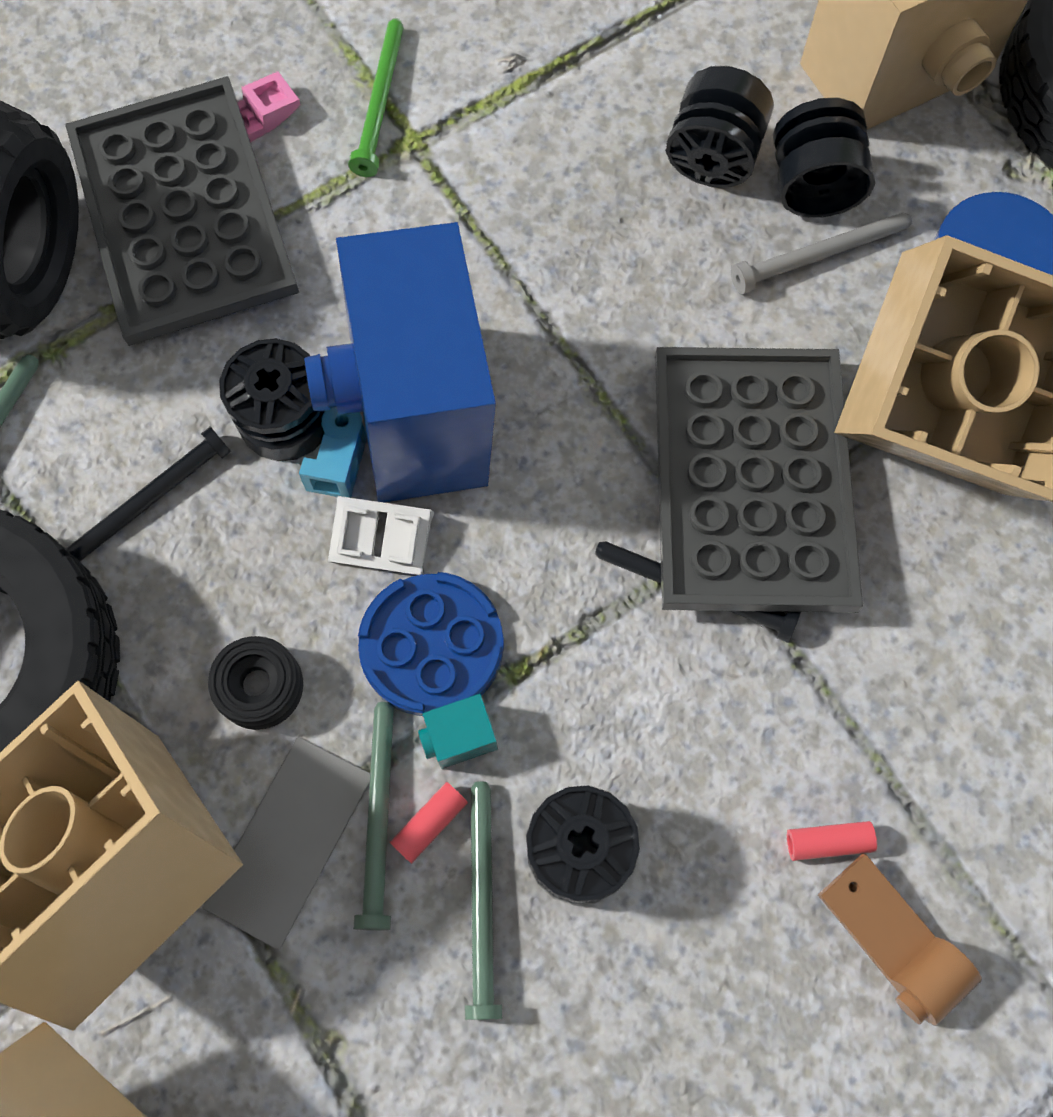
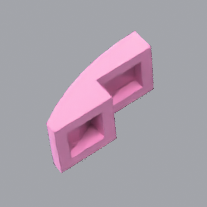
[238,72,300,142]

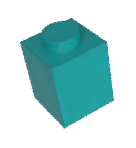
[418,694,498,769]

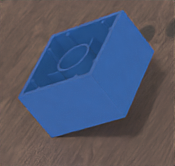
[304,222,496,503]

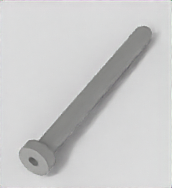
[731,213,912,295]

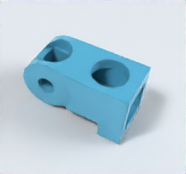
[299,407,367,498]

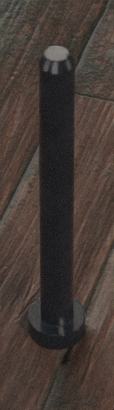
[66,427,231,561]
[595,541,801,643]

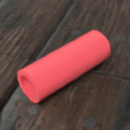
[389,782,468,864]
[787,821,877,861]

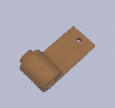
[818,854,982,1026]

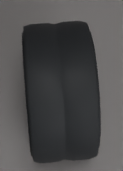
[208,636,303,730]

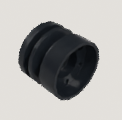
[666,66,774,188]
[773,97,875,218]
[219,338,325,461]
[526,785,640,905]

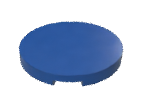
[935,192,1053,275]
[358,572,504,716]

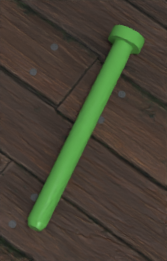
[348,18,403,177]

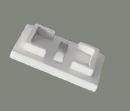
[328,496,434,575]

